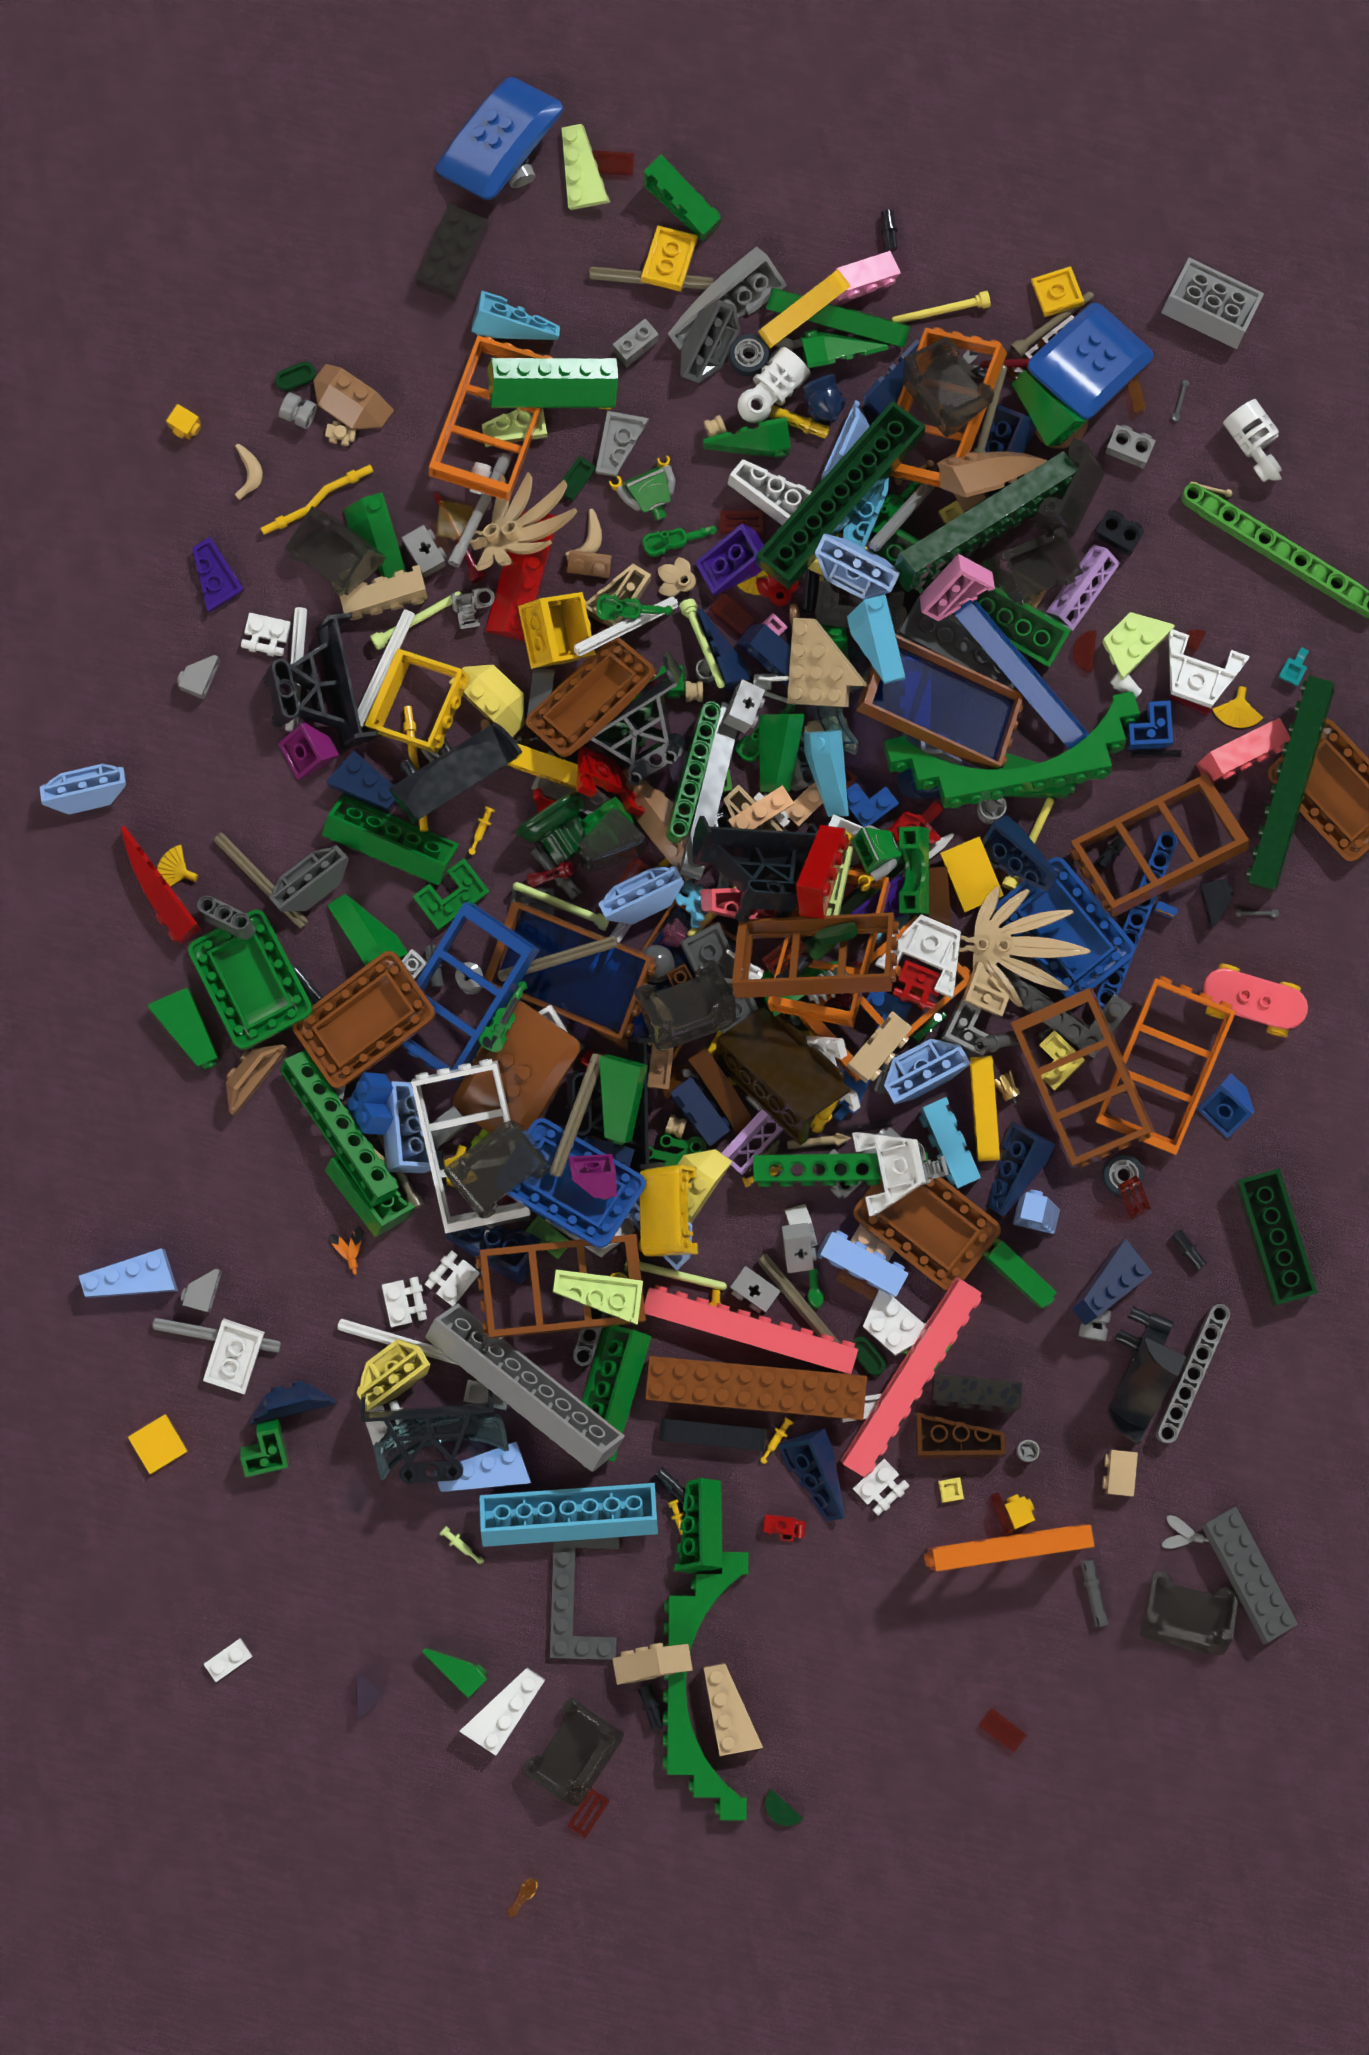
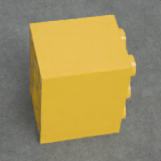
[518,592,596,669]

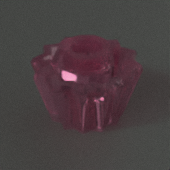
[661,918,688,948]

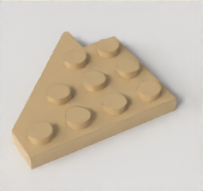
[787,618,866,707]

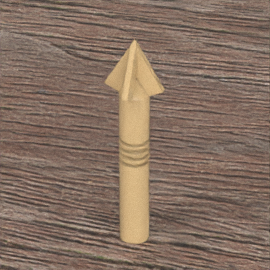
[787,1133,851,1149]

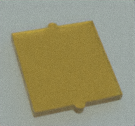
[437,501,474,541]

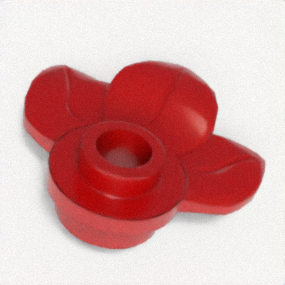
[756,574,799,607]

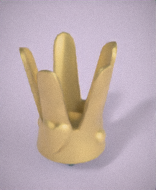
[994,1070,1020,1104]

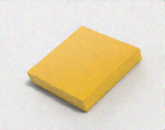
[1031,266,1085,317]
[128,1414,188,1474]

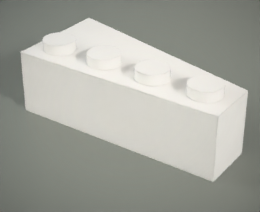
[727,459,812,525]
[459,1668,546,1755]

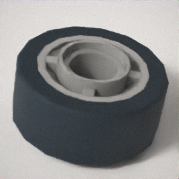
[729,334,769,377]
[1102,1154,1144,1196]

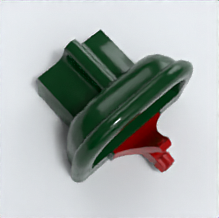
[515,788,589,865]

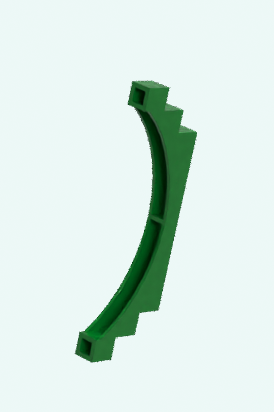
[884,691,1140,808]
[663,1552,749,1820]

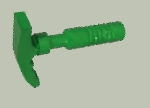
[912,1012,947,1043]

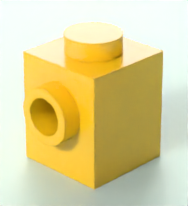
[166,404,201,440]
[1003,1494,1035,1529]

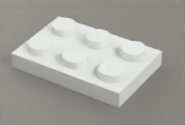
[203,1318,265,1394]

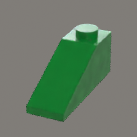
[422,1648,488,1698]

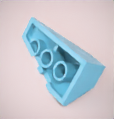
[471,290,560,340]
[843,477,889,548]
[847,594,906,684]
[803,730,849,817]

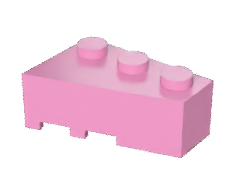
[831,251,901,306]
[919,554,995,621]

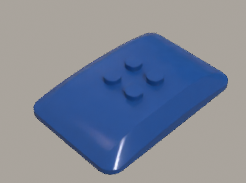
[436,77,563,200]
[1027,303,1154,419]
[996,857,1136,998]
[496,1118,646,1248]

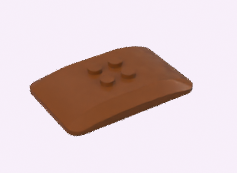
[526,637,655,757]
[1268,719,1369,862]
[293,951,435,1088]
[453,1001,581,1147]
[853,1177,1001,1291]

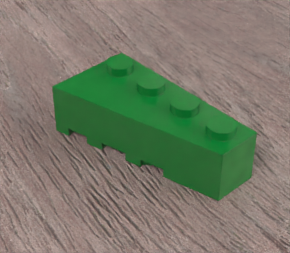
[643,154,721,242]
[674,1478,723,1574]

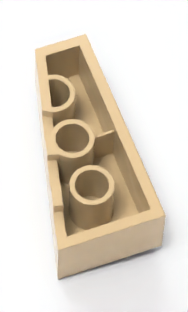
[338,565,428,620]
[704,1663,763,1756]

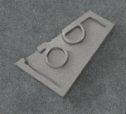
[596,411,649,477]

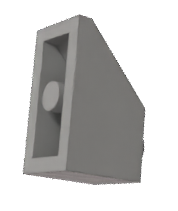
[177,655,221,699]
[431,1106,468,1151]
[181,1269,222,1313]

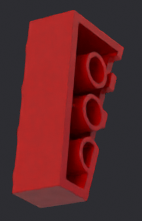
[796,825,849,919]

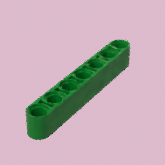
[766,288,911,347]
[666,701,721,843]

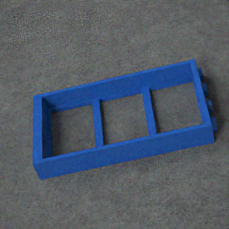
[401,902,540,1081]

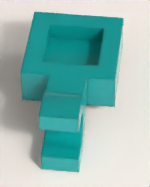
[1278,647,1309,687]

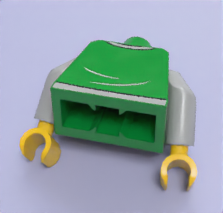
[609,456,676,520]
[846,825,903,892]

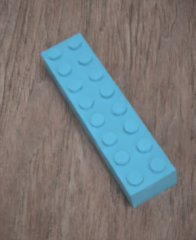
[480,1483,658,1547]

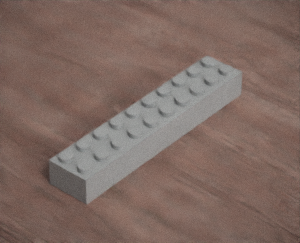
[425,1303,625,1472]

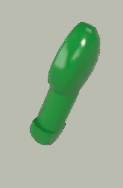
[807,1267,824,1309]

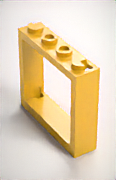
[364,648,470,754]

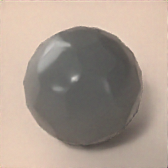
[637,945,675,983]

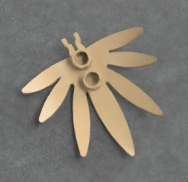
[470,472,577,571]
[959,886,1091,1007]

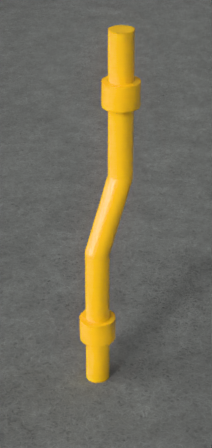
[261,464,374,535]
[403,706,428,832]

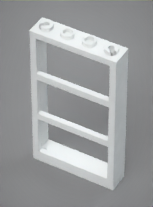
[411,1059,531,1233]

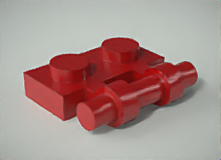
[892,960,941,1011]

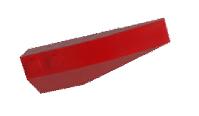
[121,826,202,945]

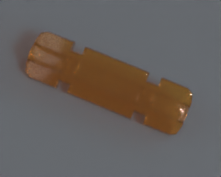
[1128,375,1146,412]
[836,1270,877,1300]

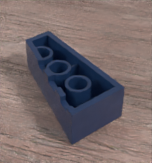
[1072,1239,1153,1326]

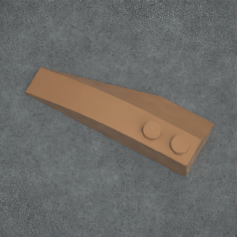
[939,452,1048,497]
[622,767,708,881]

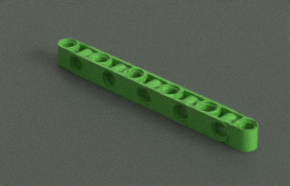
[1181,483,1369,619]

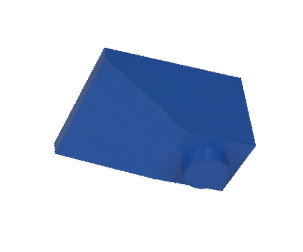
[1196,1073,1255,1139]

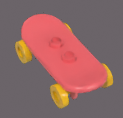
[1203,964,1308,1037]

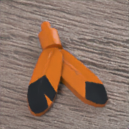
[330,1228,363,1275]

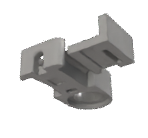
[450,587,495,629]
[918,1143,949,1185]

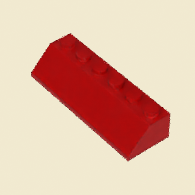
[485,511,557,642]

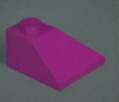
[278,722,339,780]
[569,1154,617,1199]

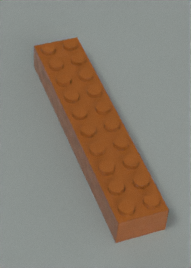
[645,1356,867,1421]

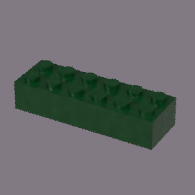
[1234,1168,1318,1307]

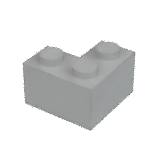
[940,999,988,1057]

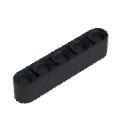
[659,1419,767,1451]

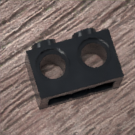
[1094,510,1145,557]

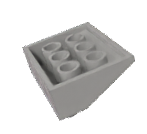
[1161,258,1264,349]

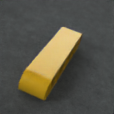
[757,269,851,348]
[507,743,578,790]
[970,1055,1000,1162]

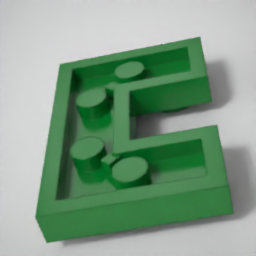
[413,858,490,931]

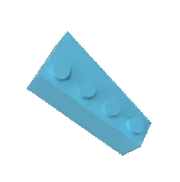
[918,1097,981,1189]

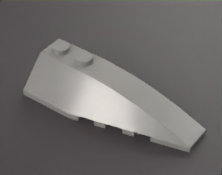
[668,246,787,350]

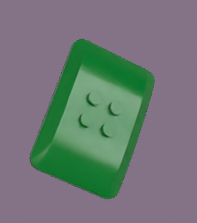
[188,909,313,1050]

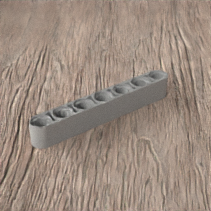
[1156,1304,1230,1443]

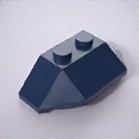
[250,1380,337,1425]

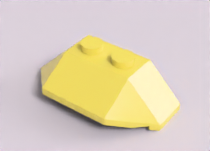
[449,665,525,738]
[677,1149,733,1224]
[357,1339,430,1411]

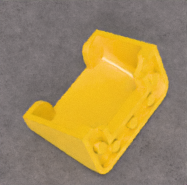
[639,1165,698,1257]

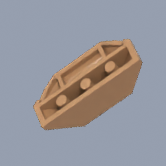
[314,364,394,430]
[226,1045,288,1117]

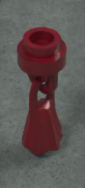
[526,861,574,888]

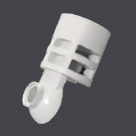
[737,347,811,423]
[1223,399,1282,482]

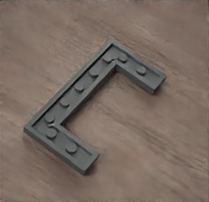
[1000,931,1132,1058]
[550,1537,620,1660]

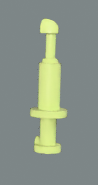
[439,1526,484,1564]

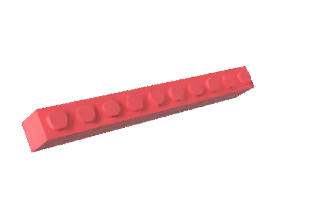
[840,1276,982,1478]
[644,1285,859,1374]

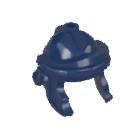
[803,374,846,422]

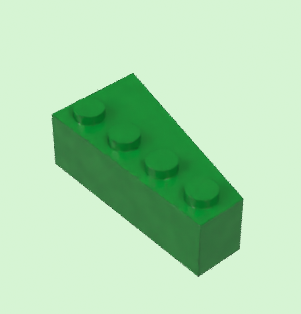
[324,1155,415,1238]

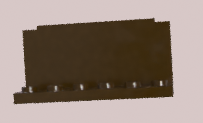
[715,1007,851,1146]

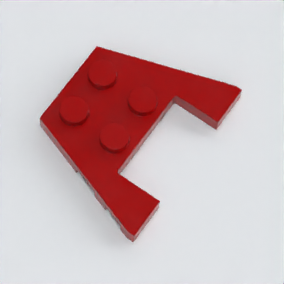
[577,746,645,817]

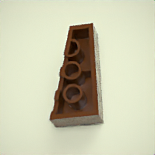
[915,1412,1006,1459]

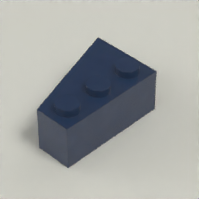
[735,624,791,685]
[326,751,398,813]
[670,1077,731,1148]

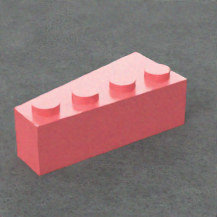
[1196,717,1291,784]
[700,888,790,919]

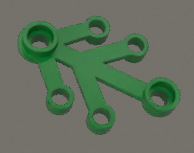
[649,1134,707,1166]

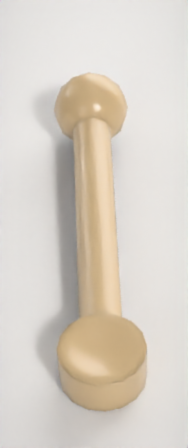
[1190,482,1233,497]

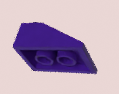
[695,523,764,595]

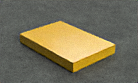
[641,225,698,292]
[939,836,1004,912]

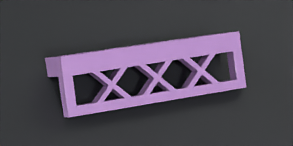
[1046,545,1120,631]
[722,1109,784,1175]

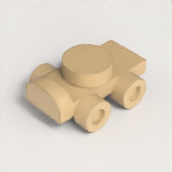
[325,421,357,446]

